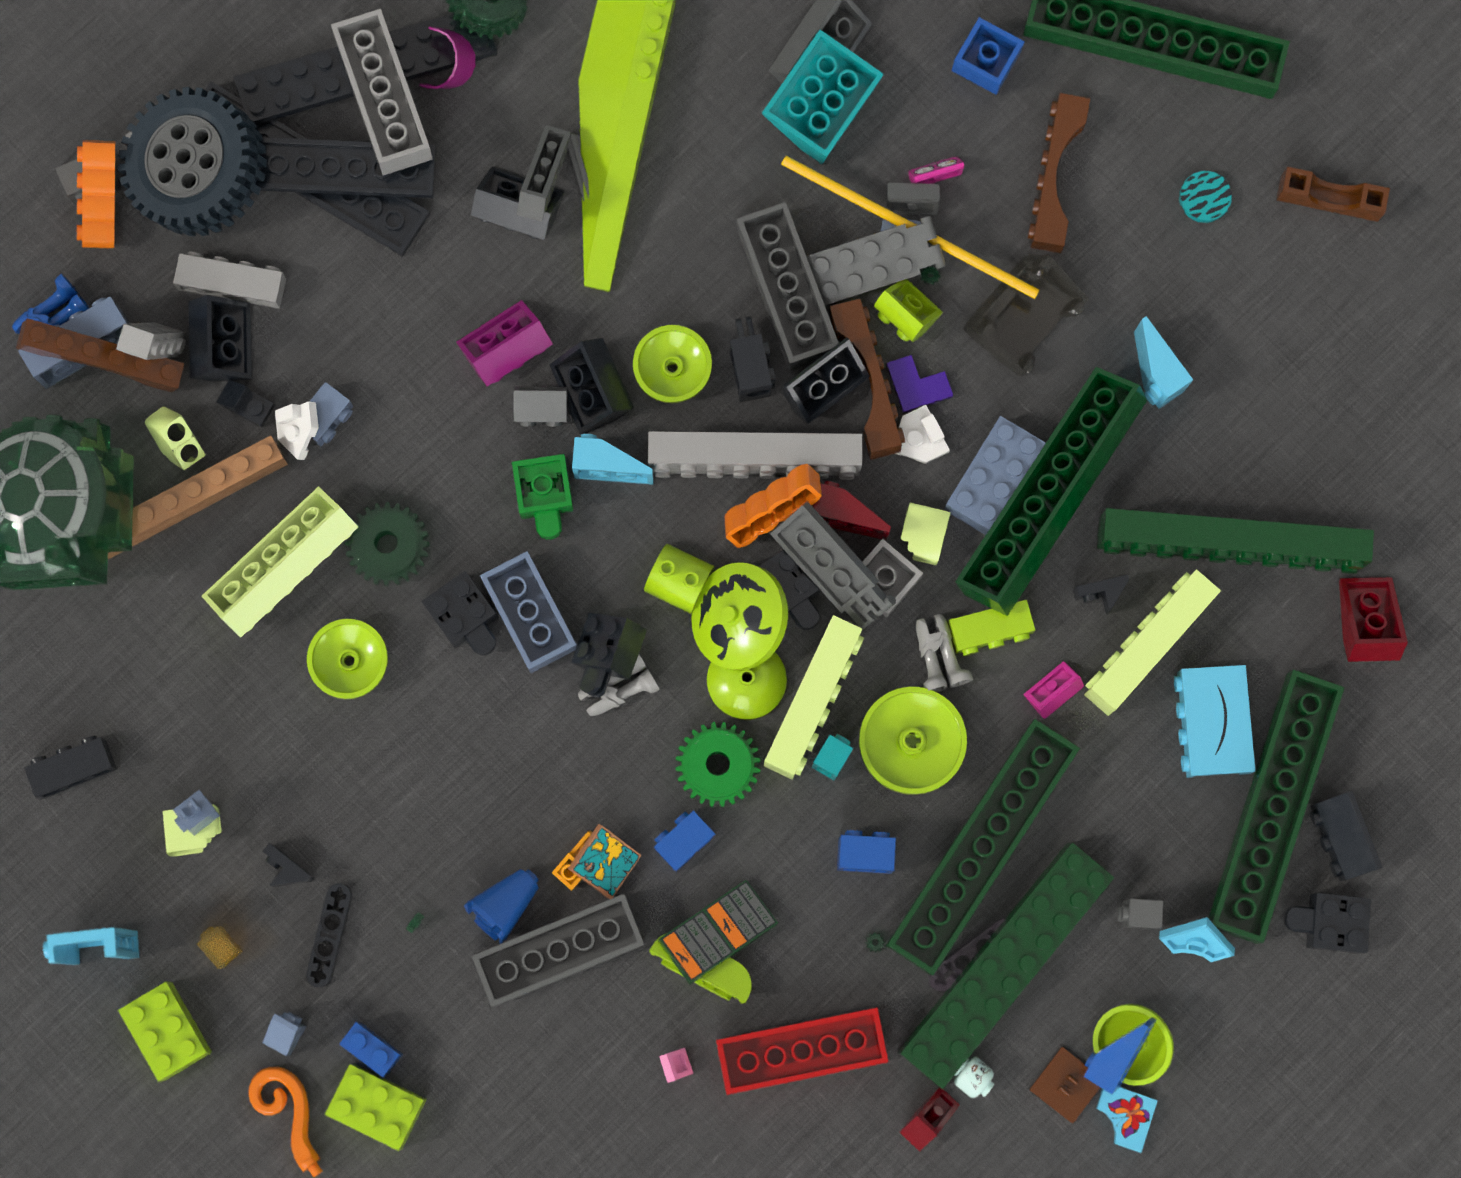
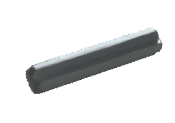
[568,134,589,200]

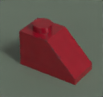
[900,1088,960,1152]

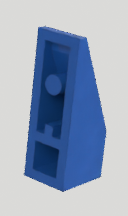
[1084,1017,1156,1094]

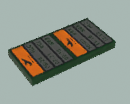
[658,880,778,985]

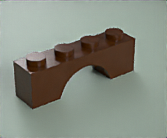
[1276,166,1390,222]

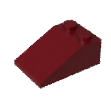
[813,481,891,541]
[1339,577,1408,662]

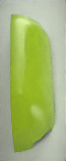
[650,934,751,1004]

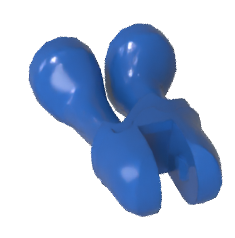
[12,273,89,334]

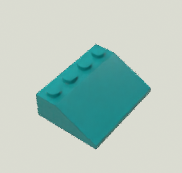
[762,30,884,164]

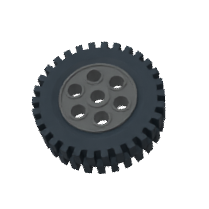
[118,87,267,237]

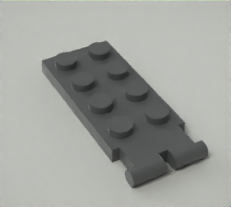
[806,215,946,305]
[770,501,896,630]

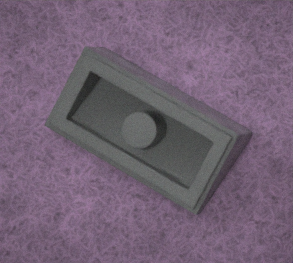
[886,183,940,215]

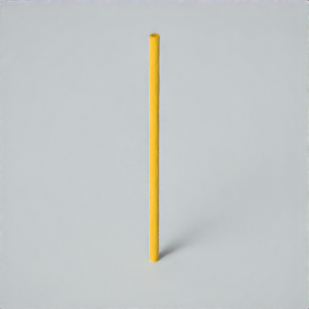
[781,156,1040,299]

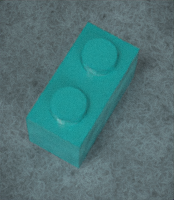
[811,734,853,781]

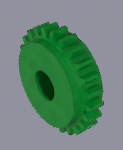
[675,722,760,808]

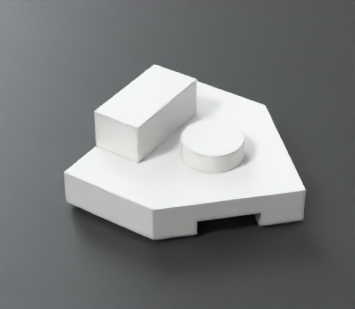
[275,402,319,460]
[896,405,950,464]

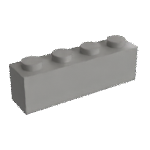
[173,252,286,309]
[116,322,186,360]

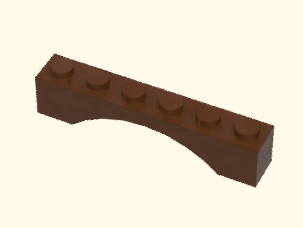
[1027,93,1090,253]
[829,299,905,460]
[16,318,184,393]

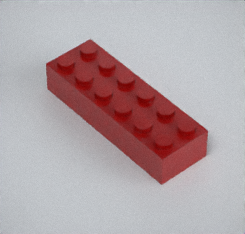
[716,1008,888,1095]

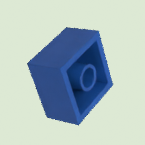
[952,17,1025,95]
[837,830,896,874]

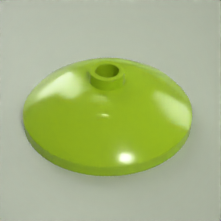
[633,325,712,403]
[307,619,388,699]
[707,652,787,720]
[1093,1004,1174,1085]

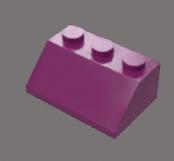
[456,300,553,386]

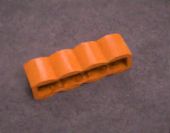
[77,140,115,248]
[724,464,822,548]

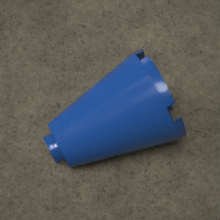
[464,869,539,944]

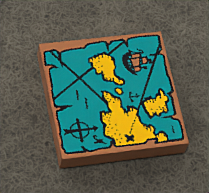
[568,824,642,899]

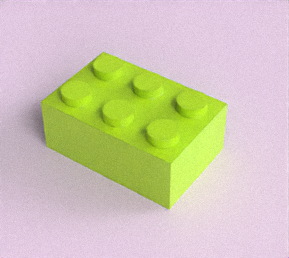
[118,982,212,1082]
[325,1064,427,1151]

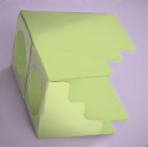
[145,406,206,470]
[901,502,951,565]
[163,804,222,857]

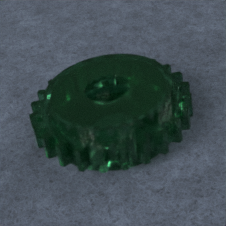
[446,0,528,39]
[344,502,430,587]

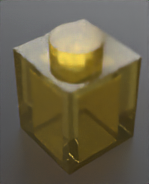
[197,926,243,969]

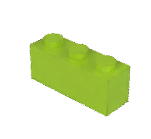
[948,600,1035,656]

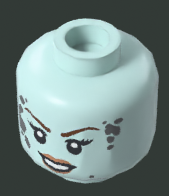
[954,1057,994,1098]

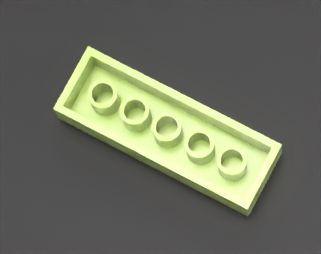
[202,486,358,638]
[1084,569,1221,716]
[764,615,864,780]

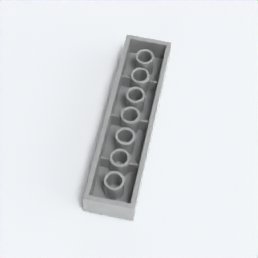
[648,431,862,480]

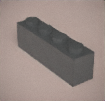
[516,125,571,222]

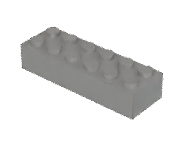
[331,9,432,175]

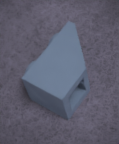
[309,382,353,447]
[263,1011,306,1056]

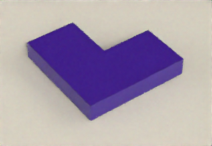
[886,355,953,413]

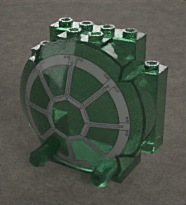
[0,415,134,591]

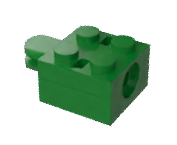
[512,454,574,540]

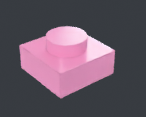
[659,1048,693,1082]

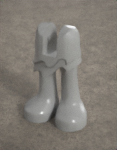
[916,614,973,692]
[578,654,660,716]

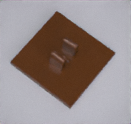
[1029,1047,1100,1124]

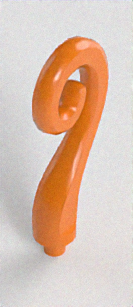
[248,1067,323,1178]

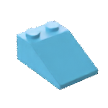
[1134,316,1193,409]
[572,434,654,484]

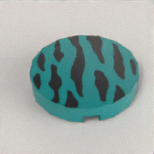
[1179,171,1232,223]

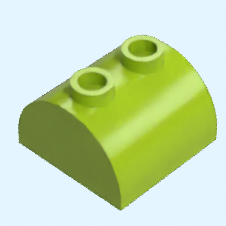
[874,279,943,342]
[644,543,715,614]

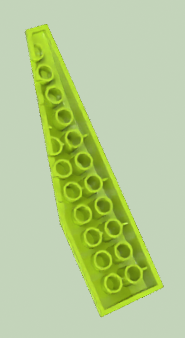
[579,0,676,292]

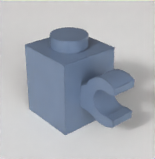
[173,790,220,836]

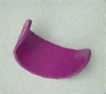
[419,26,476,89]

